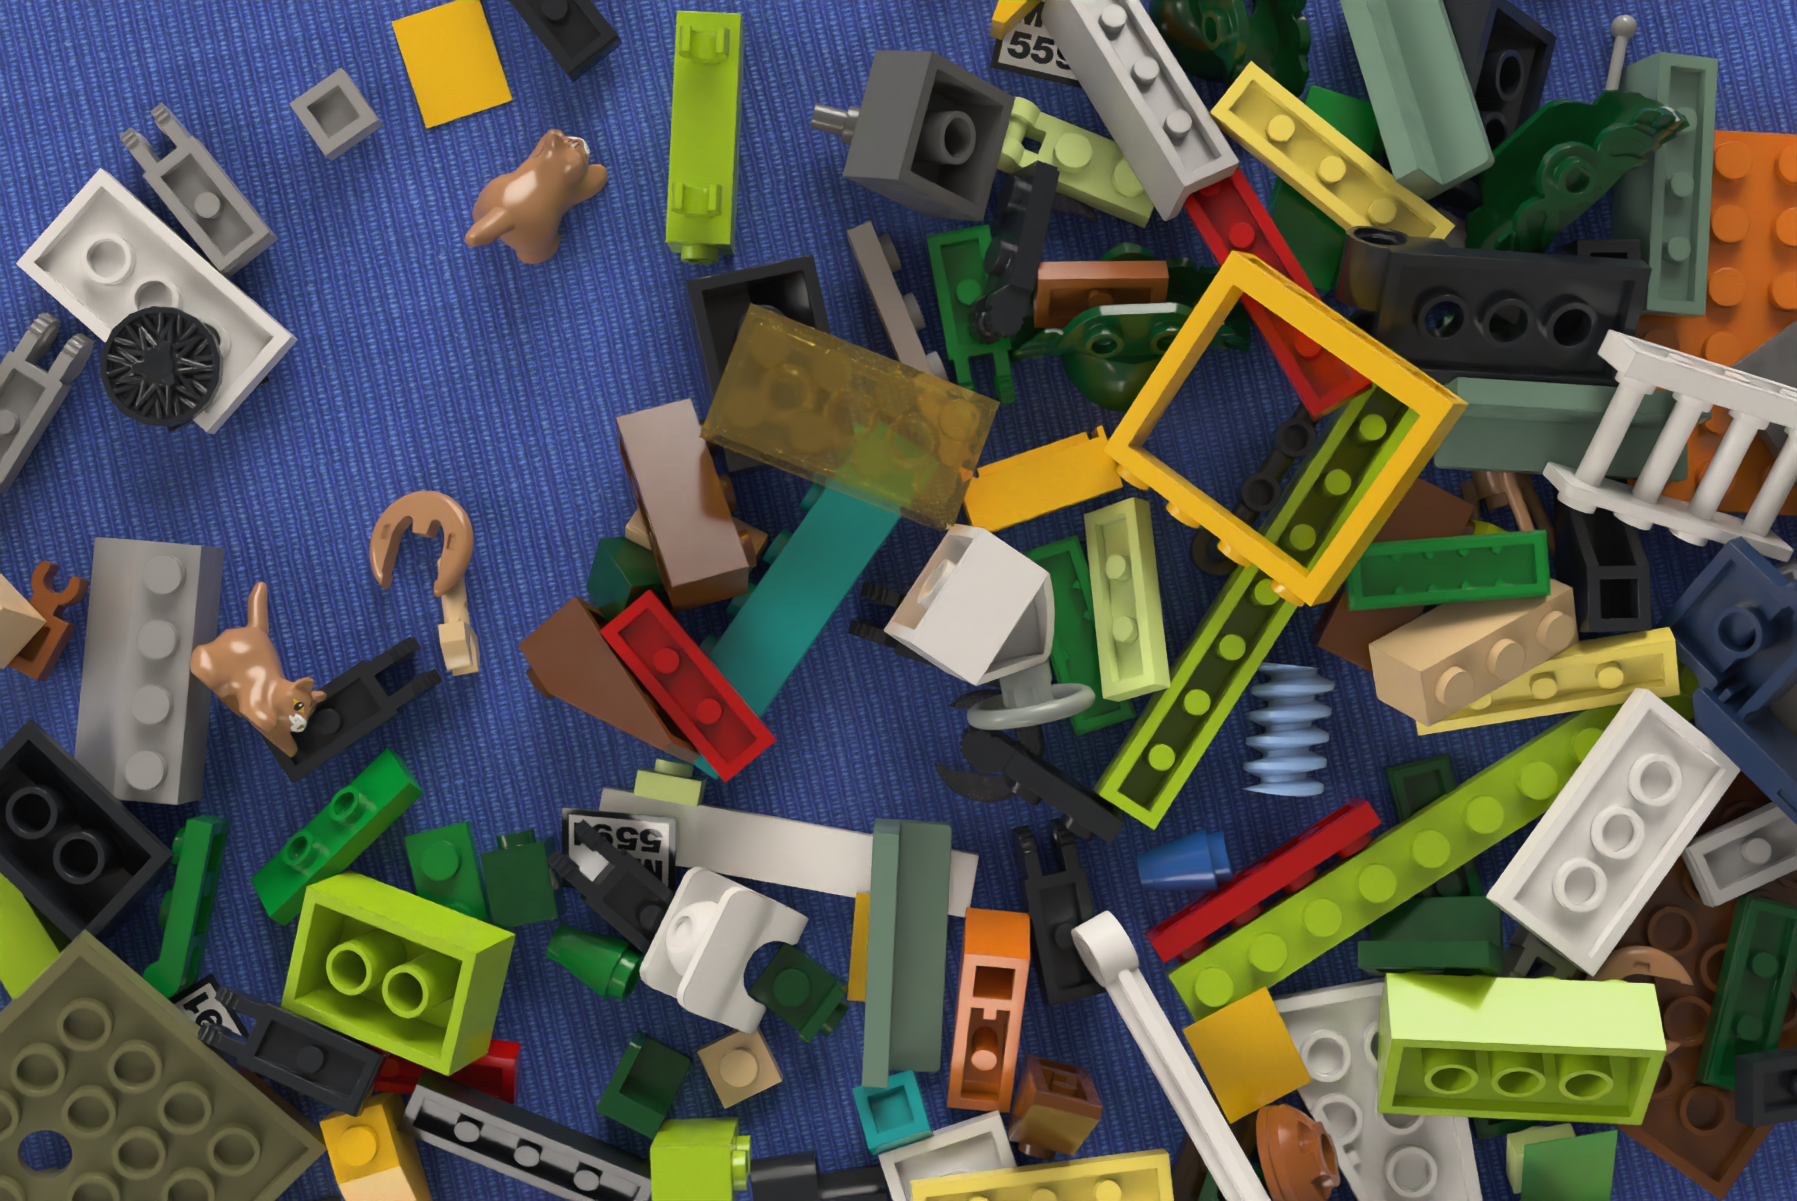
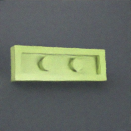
[1084,497,1171,702]

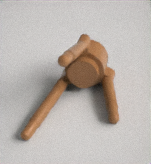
[1460,470,1555,558]

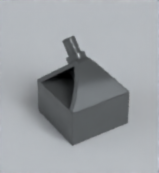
[810,50,1015,222]

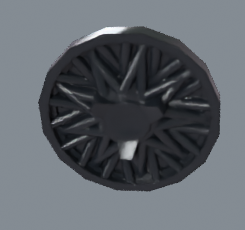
[100,306,223,427]

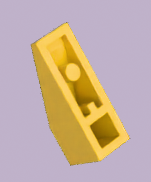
[319,1092,433,1201]

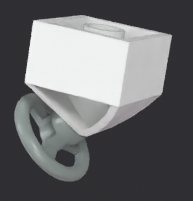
[883,523,1095,730]

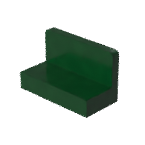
[1358,896,1504,976]

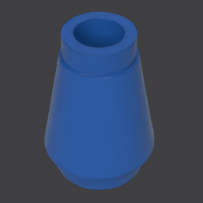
[1137,827,1234,891]

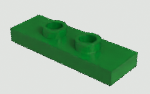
[1345,529,1551,611]
[1021,535,1137,736]
[250,747,424,927]

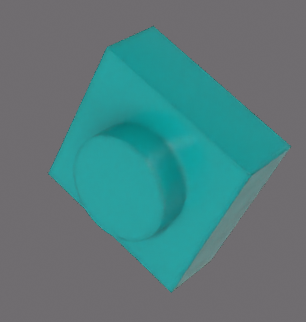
[852,1069,934,1155]

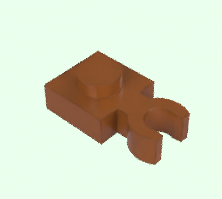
[8,560,89,682]

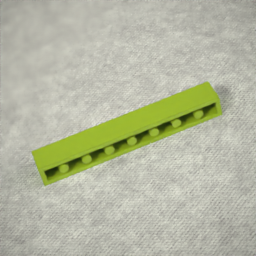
[1093,382,1420,830]

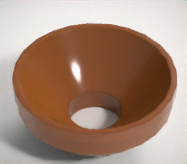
[1256,1103,1340,1201]

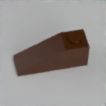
[518,596,701,764]
[1007,1053,1103,1160]

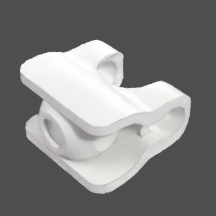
[639,867,809,1034]

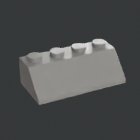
[74,537,225,805]

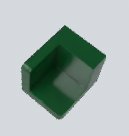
[587,536,679,623]
[595,1030,692,1139]

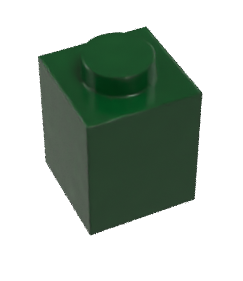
[480,828,567,929]

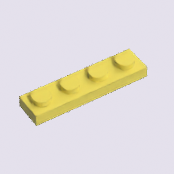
[1210,61,1455,240]
[1415,627,1680,736]
[909,1148,1174,1201]

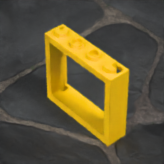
[1102,250,1469,607]

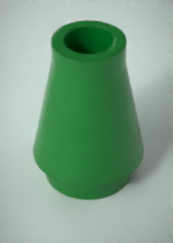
[546,923,646,1001]

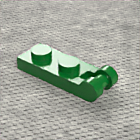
[143,814,231,998]

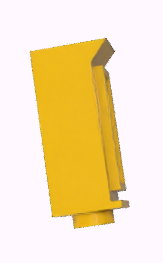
[952,426,1123,533]

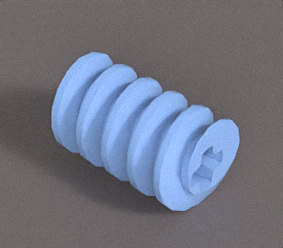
[1242,662,1335,797]

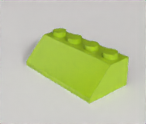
[1377,971,1667,1125]

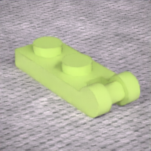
[997,97,1154,228]

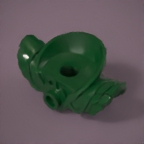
[1149,0,1311,98]
[1464,90,1690,253]
[1008,242,1252,413]

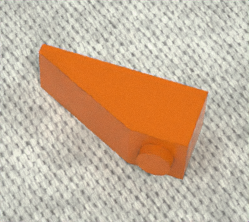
[946,907,1030,1113]

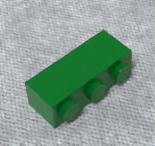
[1266,85,1384,299]

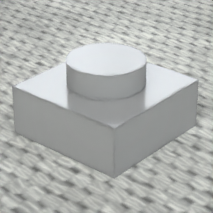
[289,67,383,161]

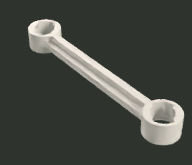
[1071,910,1271,1201]

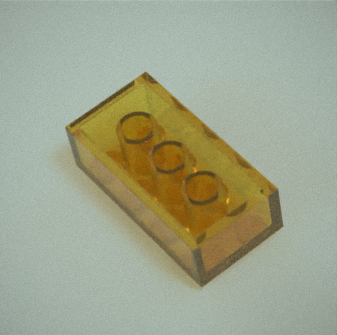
[699,303,1000,532]

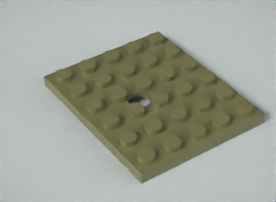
[0,929,327,1201]

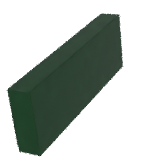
[1694,893,1797,1091]

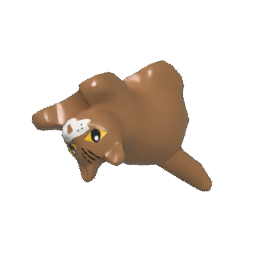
[464,129,609,265]
[190,582,327,758]

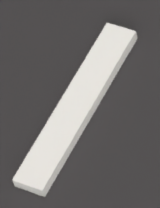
[599,786,979,918]

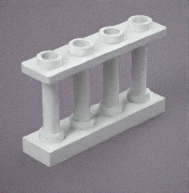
[1542,329,1797,562]

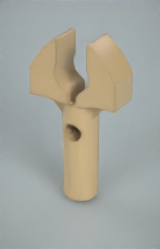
[437,557,480,676]

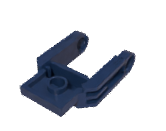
[1653,536,1797,825]

